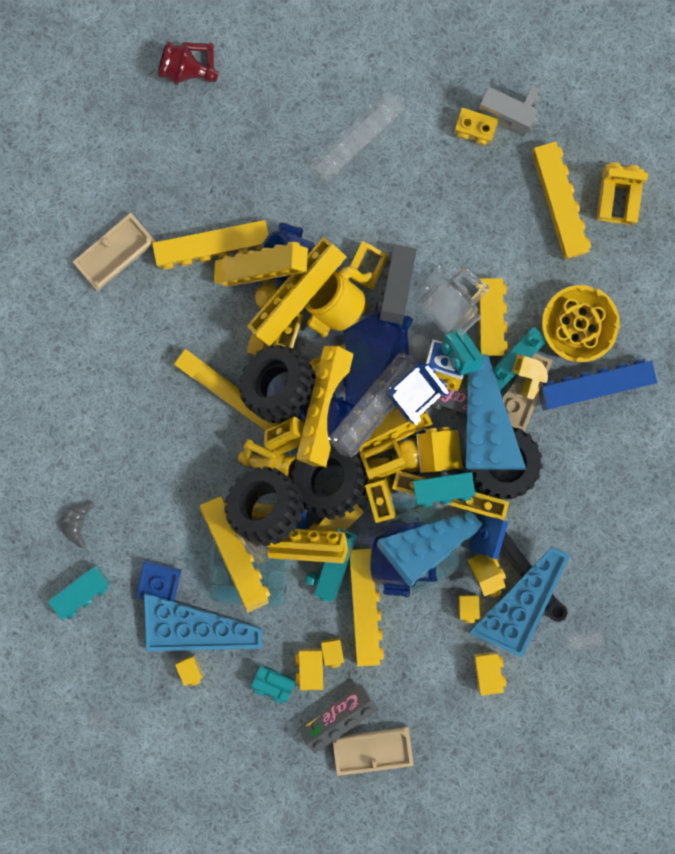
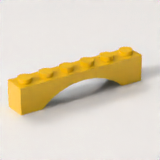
[296,346,353,467]

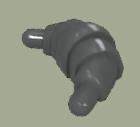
[62,501,94,548]

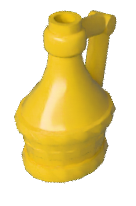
[238,439,298,481]

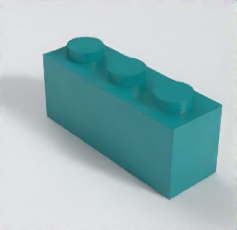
[412,472,476,508]
[48,565,111,620]

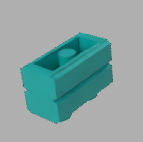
[441,329,484,375]
[251,664,296,704]

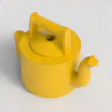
[304,266,372,338]

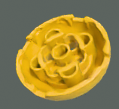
[542,285,620,362]

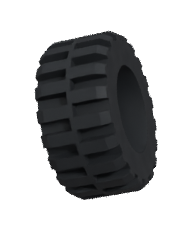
[239,345,316,424]
[469,426,543,499]
[290,442,368,519]
[224,467,304,546]

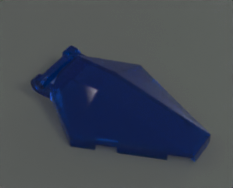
[343,299,413,411]

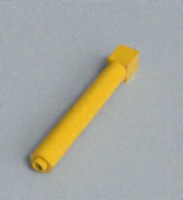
[174,349,280,431]

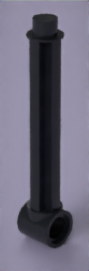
[500,532,568,622]

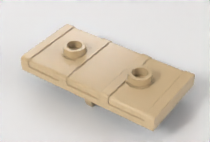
[73,213,156,291]
[333,726,414,776]

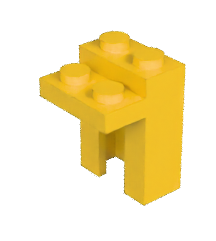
[596,162,648,226]

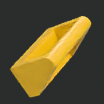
[349,241,388,291]
[360,439,407,482]

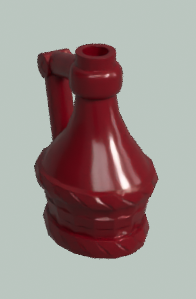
[157,41,219,85]

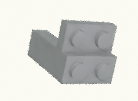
[477,86,540,136]

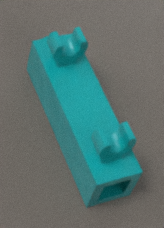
[493,327,546,390]
[305,528,357,602]

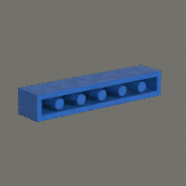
[538,359,658,411]

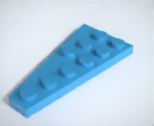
[466,355,526,470]
[377,511,482,587]
[469,546,570,657]
[144,593,262,651]

